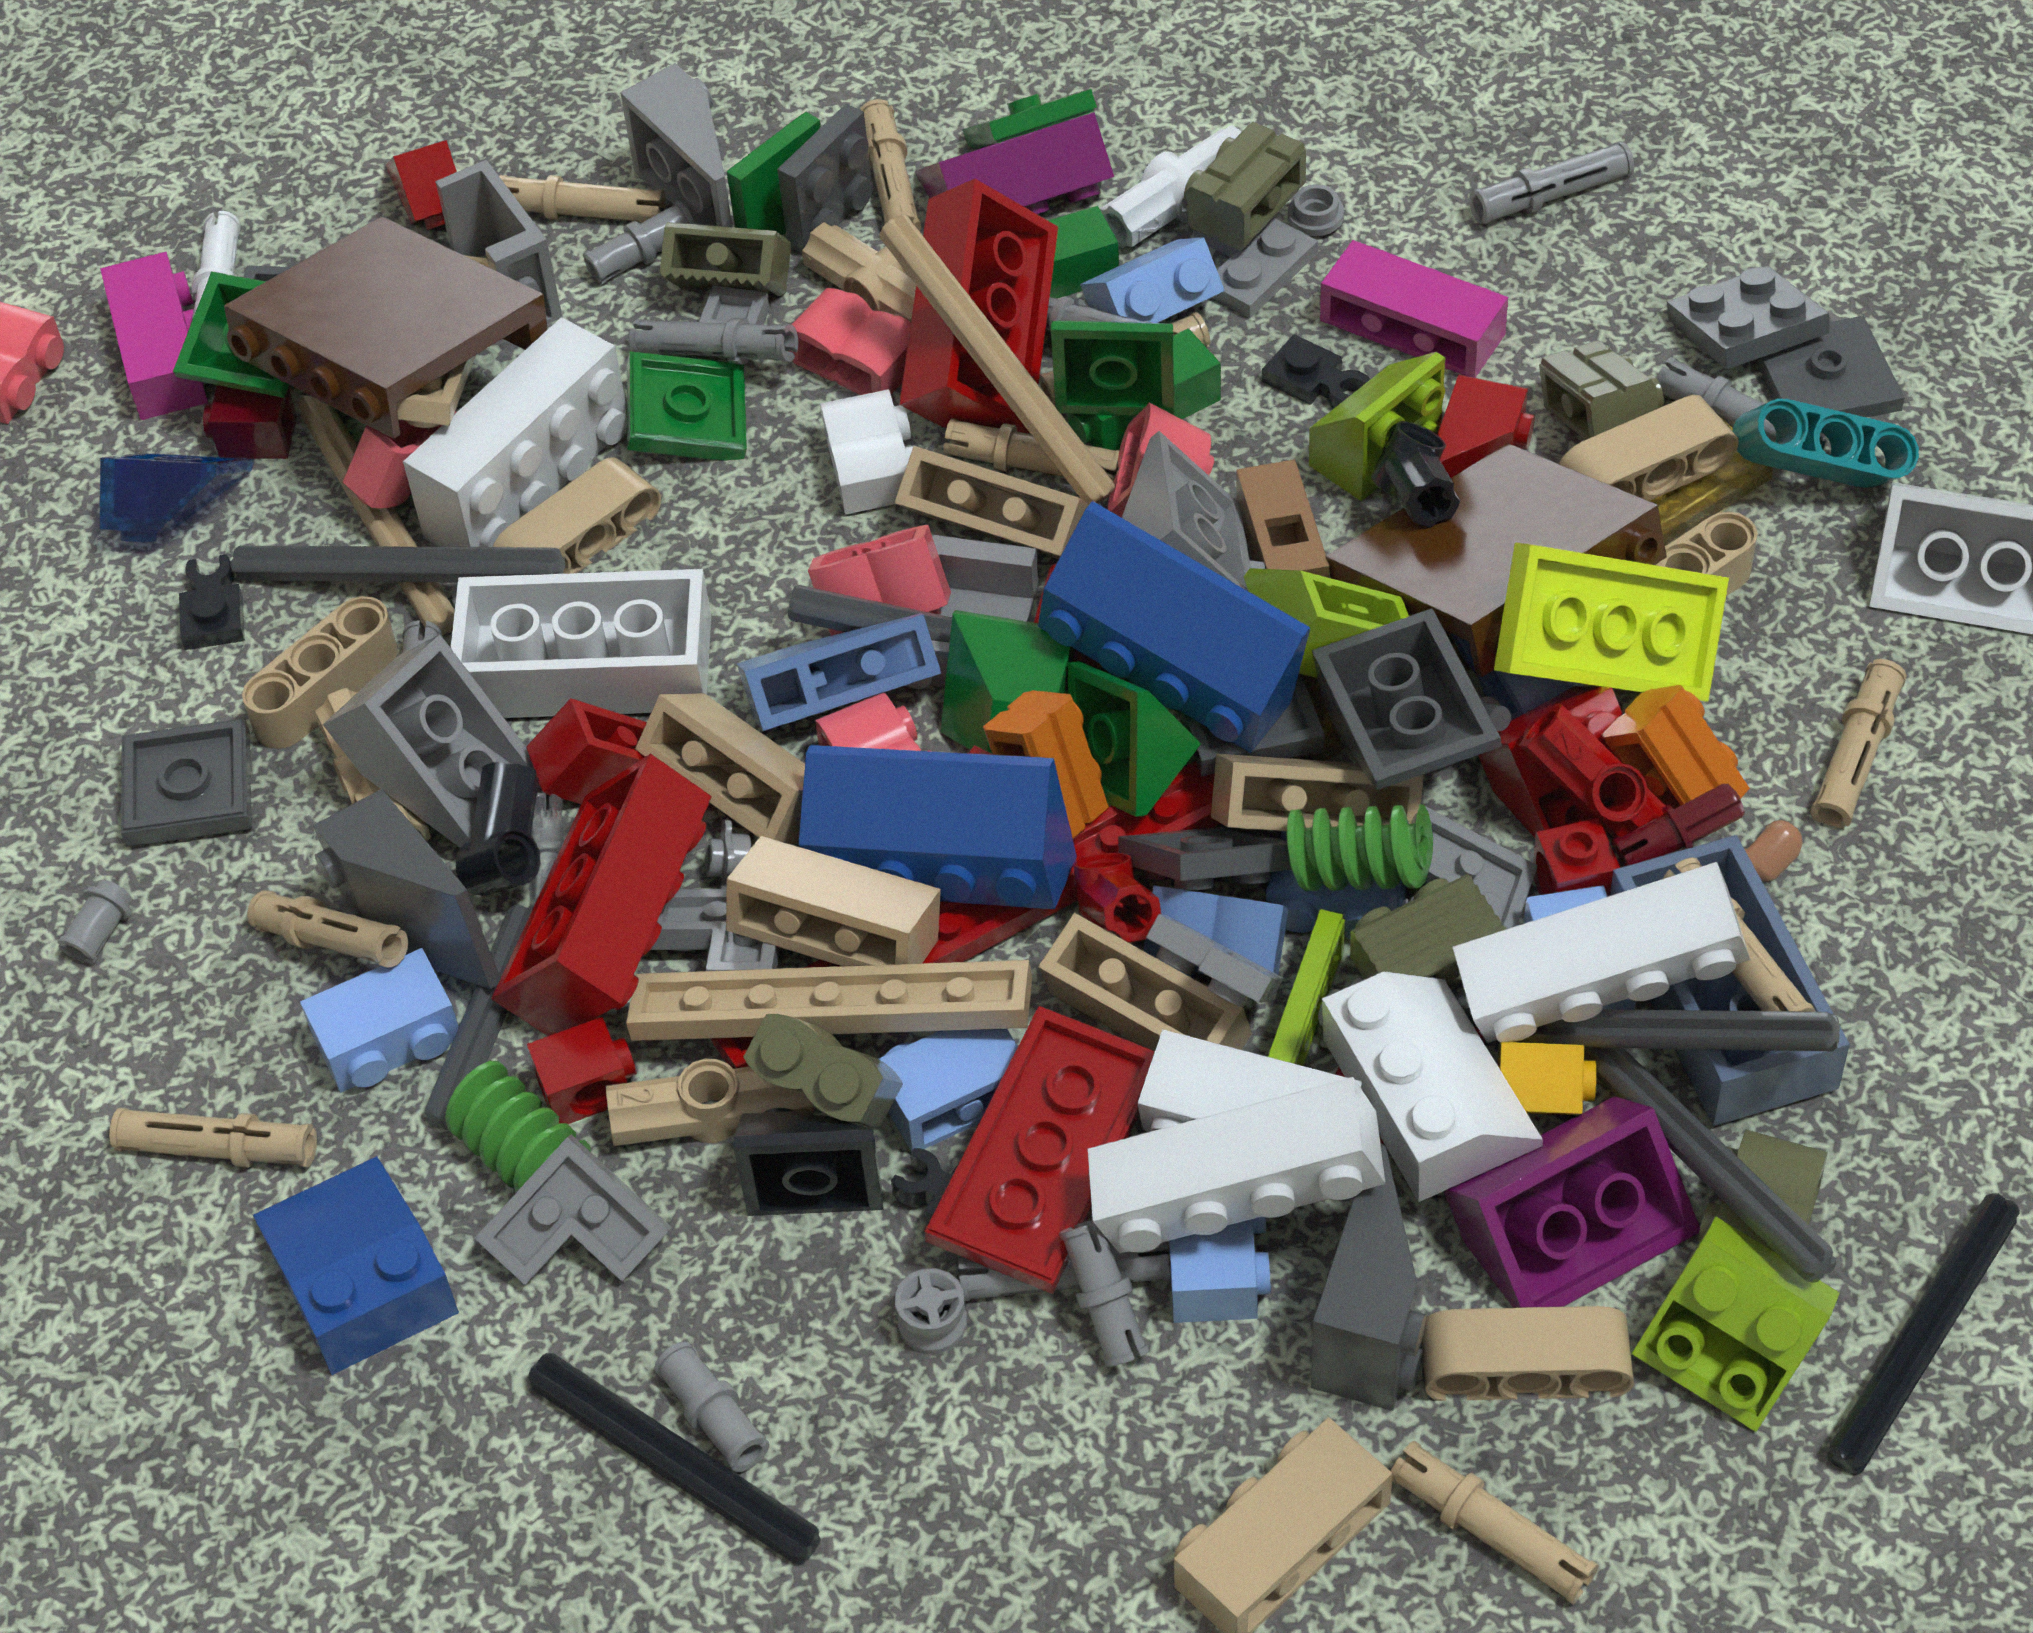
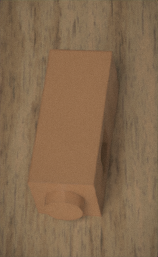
[1236,459,1329,578]

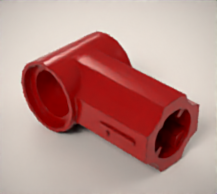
[1073,853,1161,942]

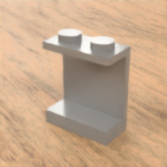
[435,160,563,324]
[905,535,1039,689]

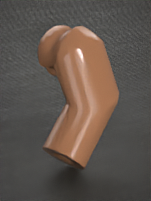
[1744,820,1803,882]

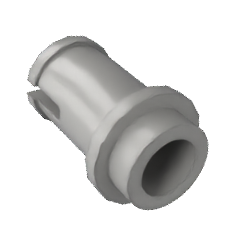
[57,880,133,965]

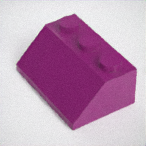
[915,112,1114,214]
[1443,1096,1700,1308]

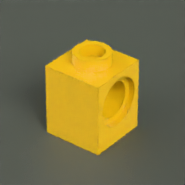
[1497,1042,1596,1115]

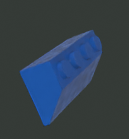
[1038,501,1310,753]
[799,745,1077,909]

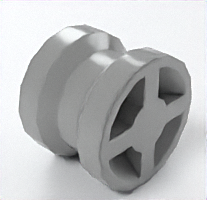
[895,1268,967,1354]

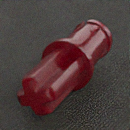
[1612,784,1745,867]

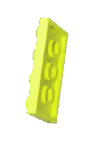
[1494,543,1729,702]

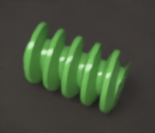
[1286,804,1433,892]
[445,1061,591,1193]

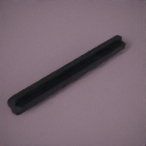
[1827,1193,2020,1475]
[528,1353,821,1565]

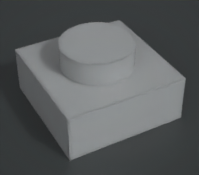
[699,285,770,325]

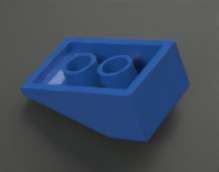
[253,1156,459,1375]

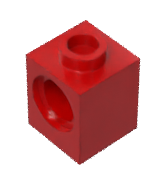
[1533,818,1620,897]
[527,1017,637,1124]

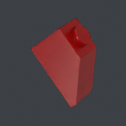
[386,140,457,230]
[1438,375,1535,478]
[526,698,647,804]

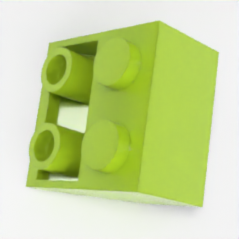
[1309,352,1445,501]
[1243,568,1409,678]
[1632,1216,1840,1432]

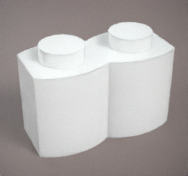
[820,389,915,515]

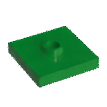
[962,89,1097,149]
[726,111,821,235]
[627,351,747,461]

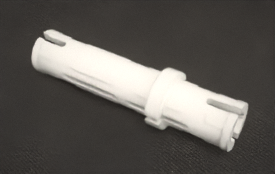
[192,211,241,319]

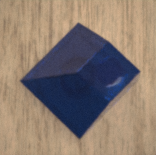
[100,452,254,542]

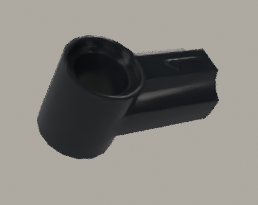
[1371,421,1461,528]
[456,762,541,896]

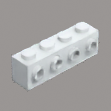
[1453,862,1751,1043]
[1088,1077,1386,1254]

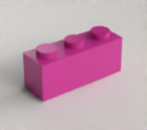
[1320,240,1509,378]
[100,251,208,420]

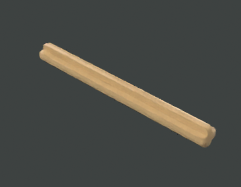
[879,214,1115,504]
[298,395,455,636]

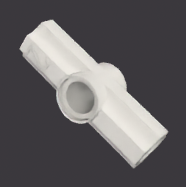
[1100,125,1241,249]

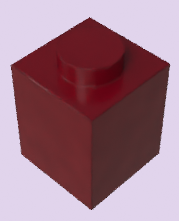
[203,385,297,459]

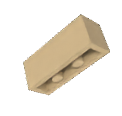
[895,446,1089,559]
[635,693,805,844]
[1211,754,1424,831]
[726,836,941,966]
[1038,913,1252,1051]
[1174,1417,1393,1633]

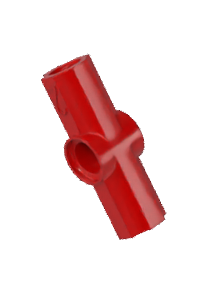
[1519,704,1682,852]

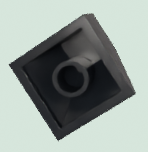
[733,1108,884,1216]

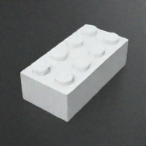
[403,317,627,547]
[451,569,711,718]

